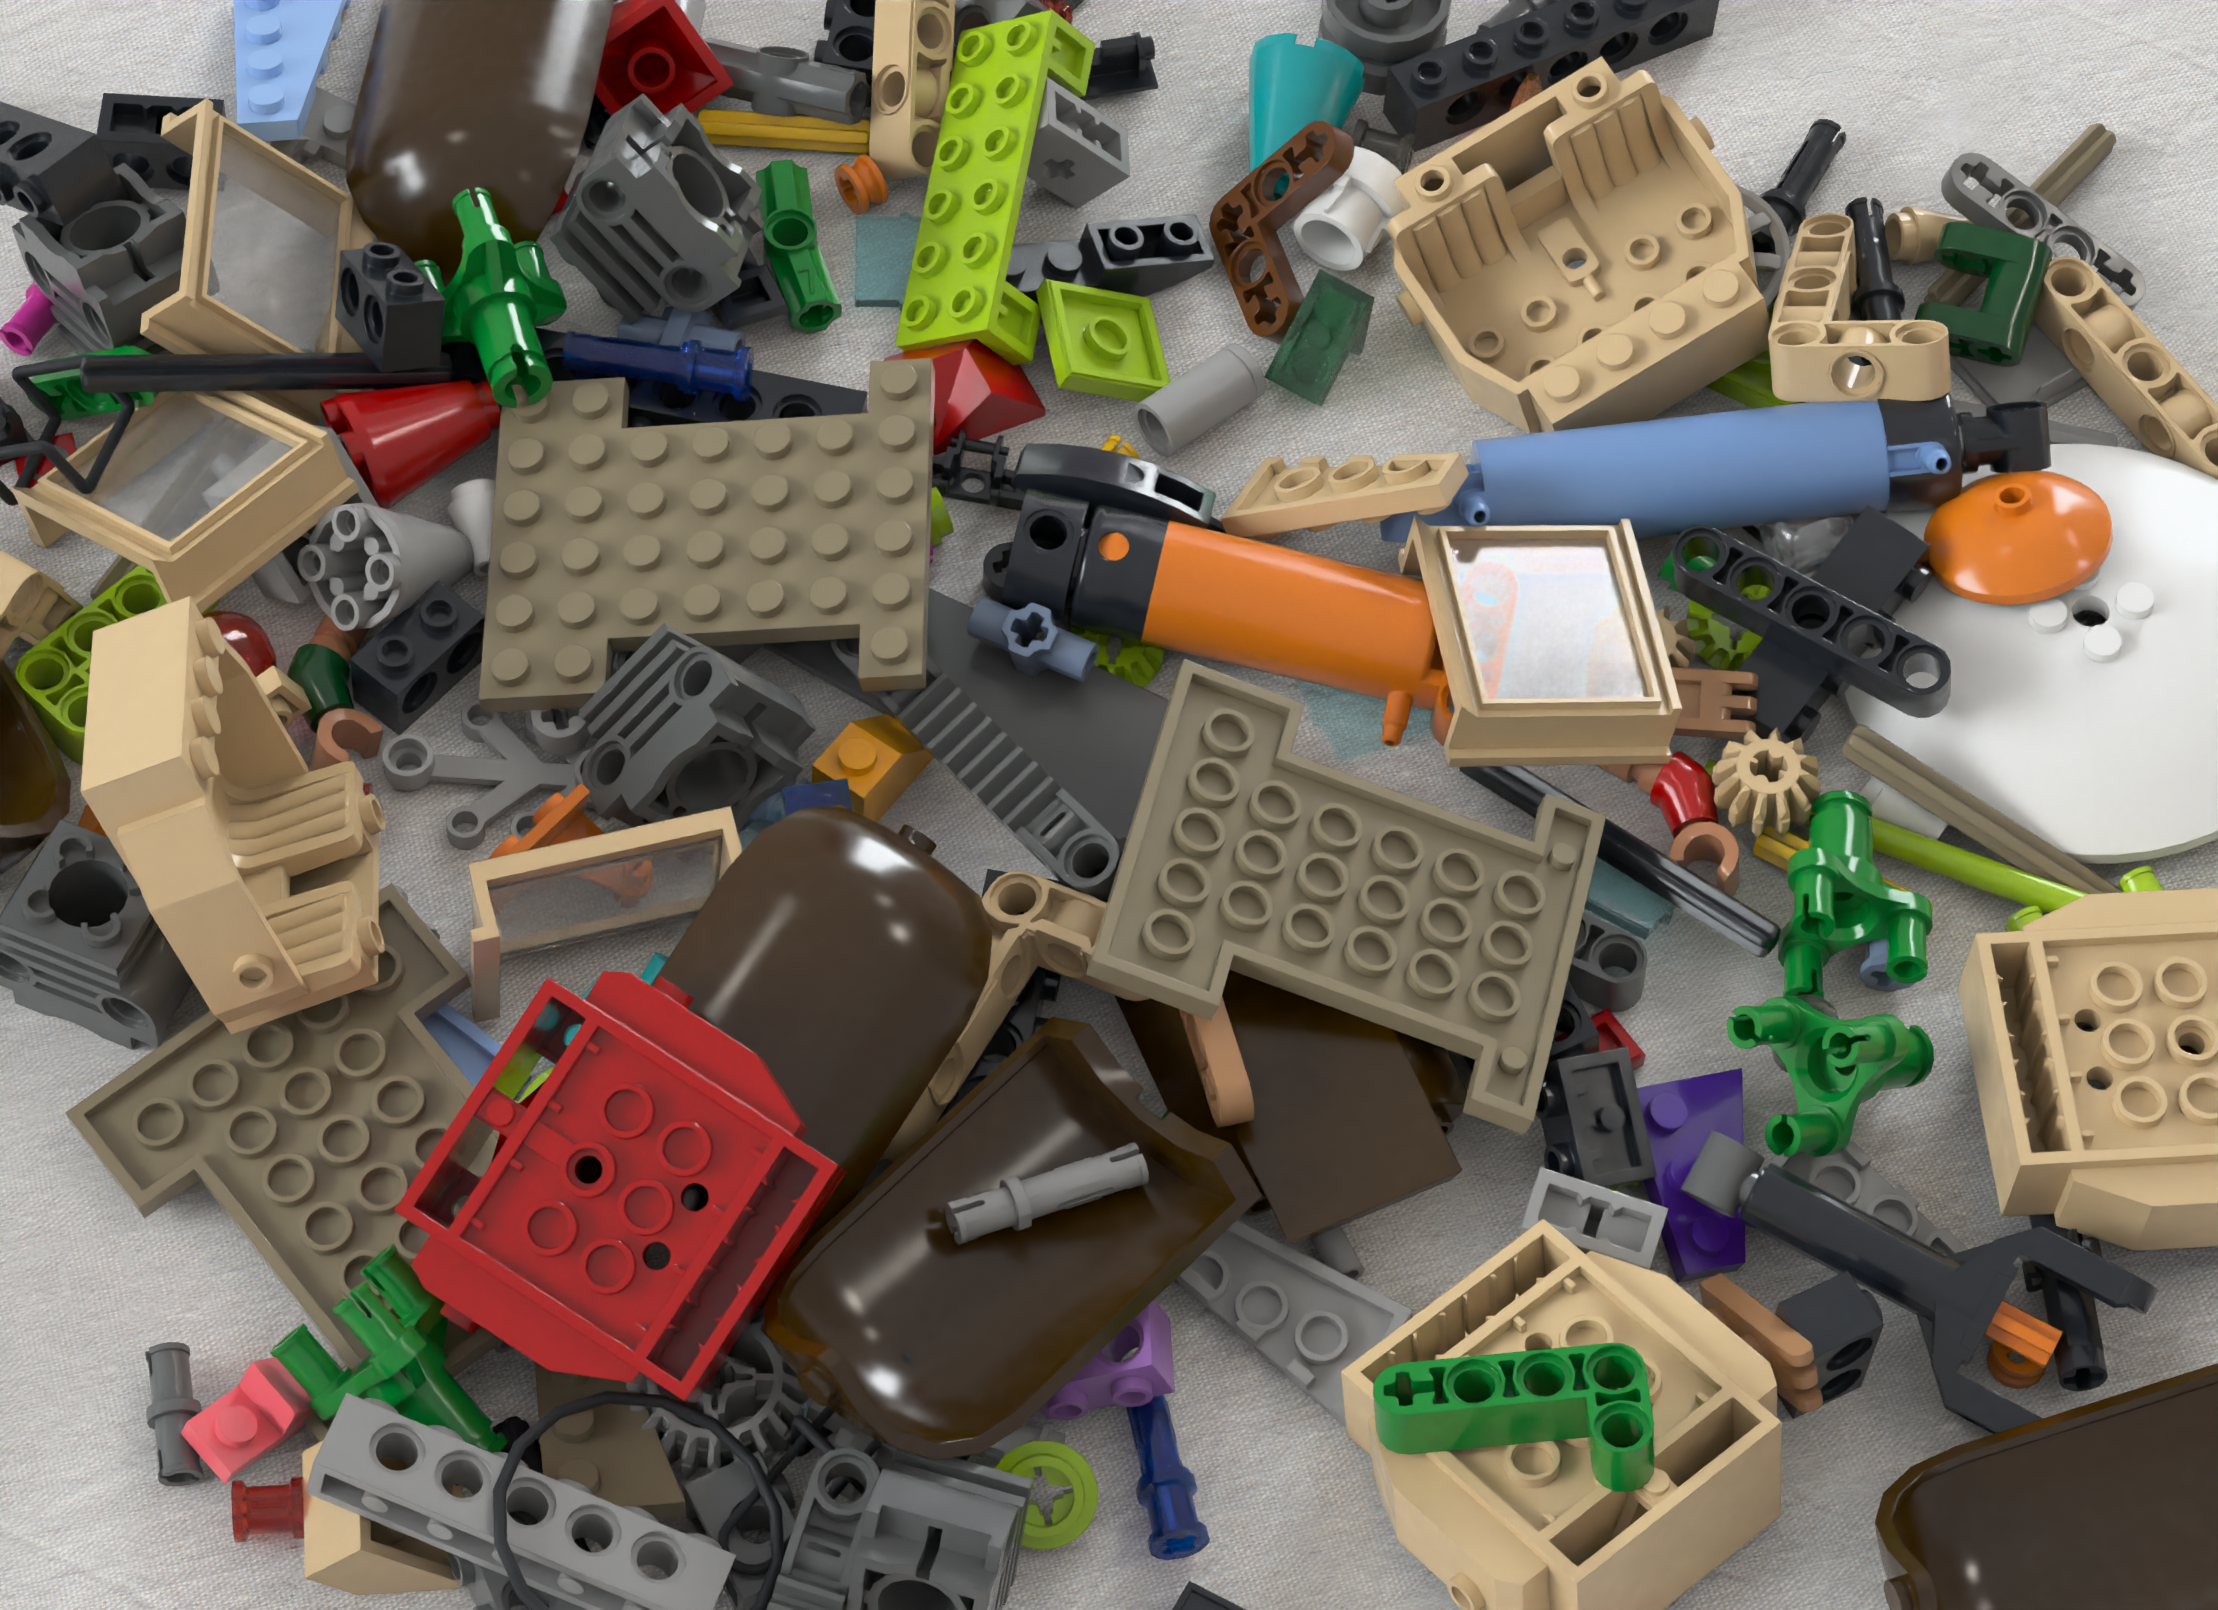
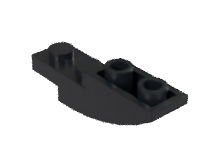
[1005,214,1215,320]
[1011,443,1249,539]

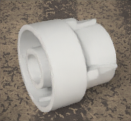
[1290,146,1404,271]

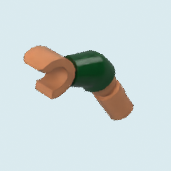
[287,614,384,771]

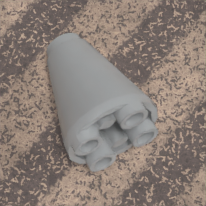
[297,503,473,631]

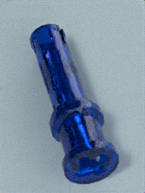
[562,330,754,402]
[1125,1358,1210,1560]

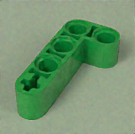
[1373,1343,1655,1492]

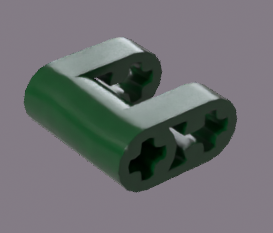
[1914,222,2053,367]

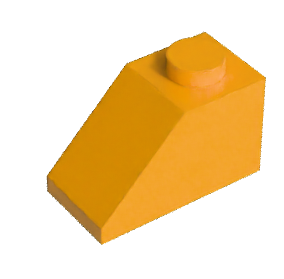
[812,714,934,822]

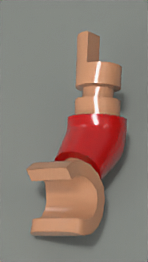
[1596,751,1740,897]

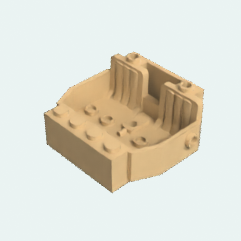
[1387,56,1771,434]
[80,596,386,1035]
[1958,887,2218,1251]
[1341,1219,1782,1610]

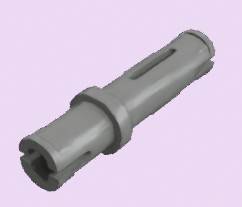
[945,1142,1149,1245]

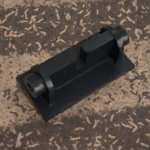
[1079,32,1158,101]

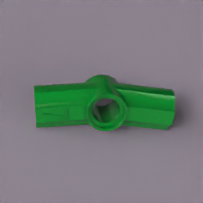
[756,160,842,334]

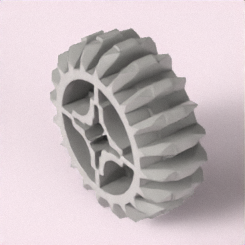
[626,1318,808,1480]

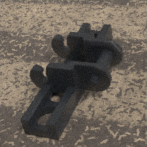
[932,428,1025,511]

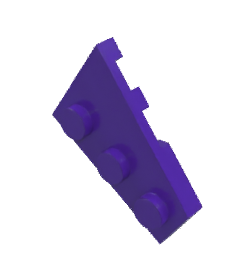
[1637,1068,1746,1283]

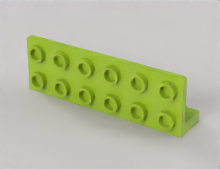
[895,10,1096,365]

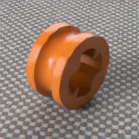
[834,154,888,215]
[1986,1340,2051,1389]

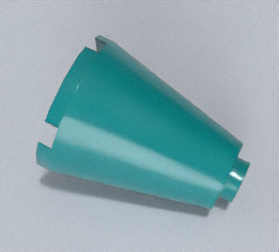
[1249,33,1365,201]

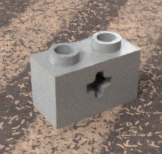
[1027,77,1130,208]

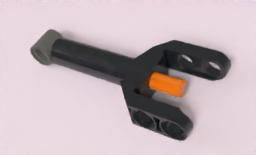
[1680,1131,2159,1434]

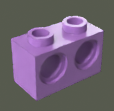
[1040,1300,1175,1420]

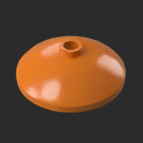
[1924,470,2113,605]

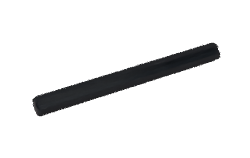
[80,352,452,393]
[1458,766,1781,958]

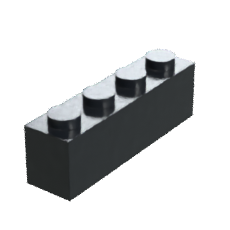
[1731,504,1933,744]

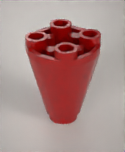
[320,380,501,509]

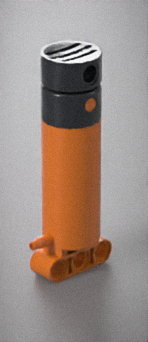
[1000,488,1518,747]

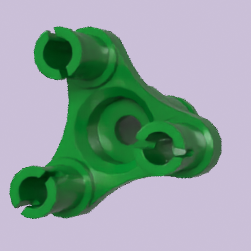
[414,187,567,408]
[1778,790,1933,1010]
[1726,996,1934,1157]
[270,1244,508,1486]

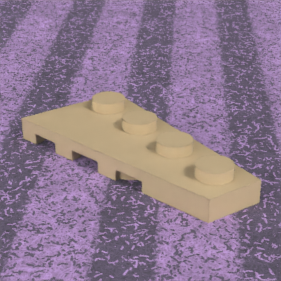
[1220,453,1469,540]

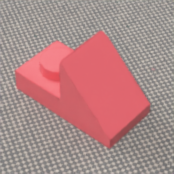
[181,1357,314,1484]

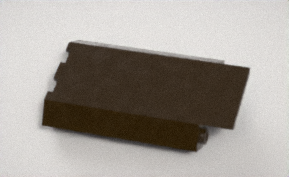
[1093,837,1467,1243]

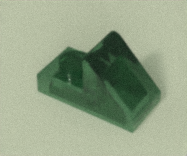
[1264,269,1375,406]

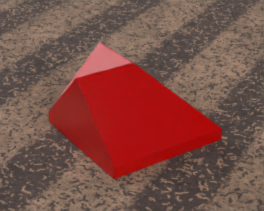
[594,0,734,116]
[884,338,1045,456]

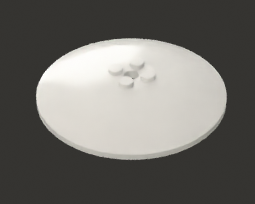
[1841,444,2218,864]

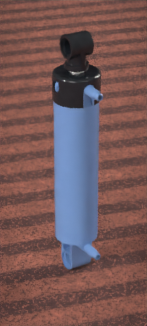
[1380,392,2051,542]

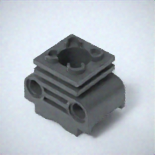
[549,93,764,324]
[12,163,219,355]
[578,623,816,861]
[0,819,193,1050]
[846,1448,1033,1610]

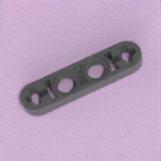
[1941,152,2146,311]

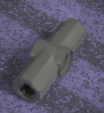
[704,38,871,125]

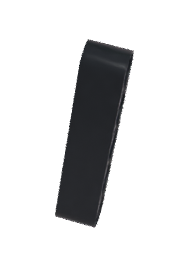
[1672,525,1951,718]

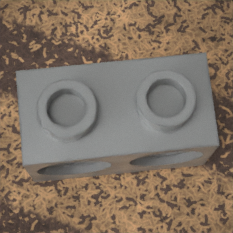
[1518,1167,1669,1269]

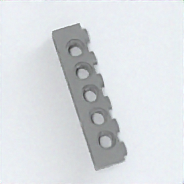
[306,1393,736,1610]

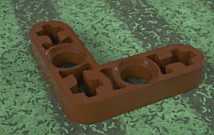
[1209,120,1354,344]

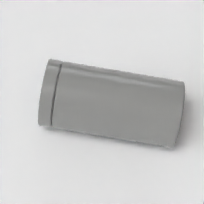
[1134,343,1266,457]

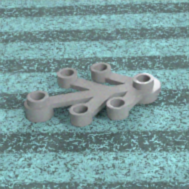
[382,699,596,850]

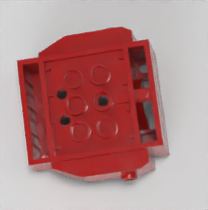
[394,971,847,1403]

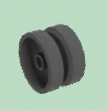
[1318,0,1452,96]

